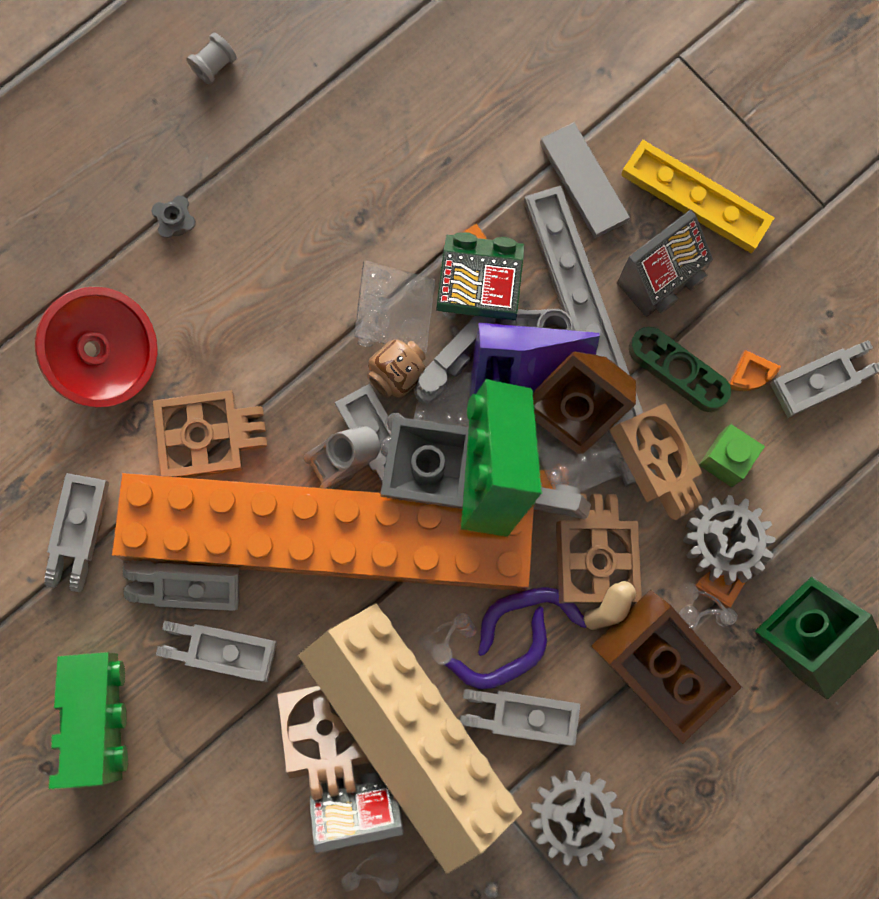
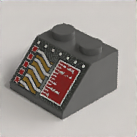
[617,209,713,317]
[310,771,404,853]

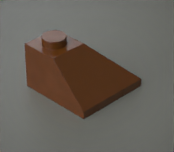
[532,351,636,456]

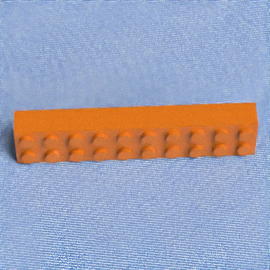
[112,473,534,591]

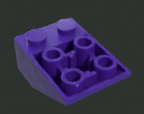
[469,323,600,398]

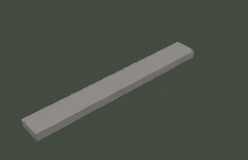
[524,186,659,486]

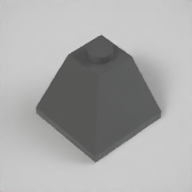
[380,417,469,509]

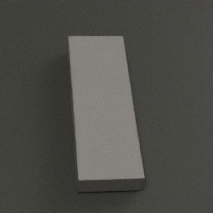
[540,122,630,239]

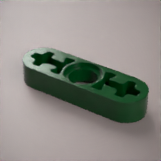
[629,327,731,412]

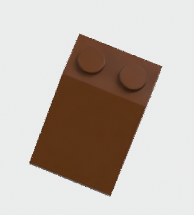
[591,590,742,744]

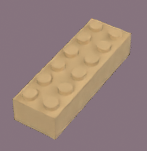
[298,603,522,874]

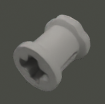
[186,33,237,85]

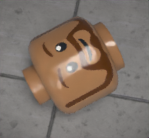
[367,339,426,398]

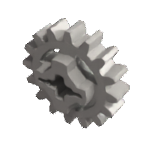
[683,495,776,585]
[530,770,623,866]

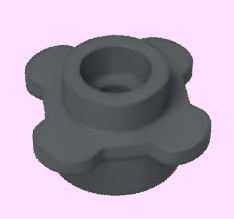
[151,195,196,238]

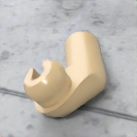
[584,581,636,630]

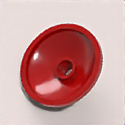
[35,287,158,408]

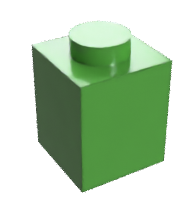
[699,424,765,487]

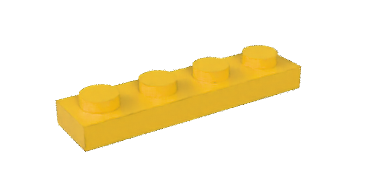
[621,139,775,254]

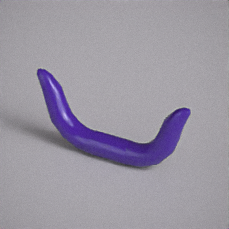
[478,587,587,656]
[440,606,548,689]

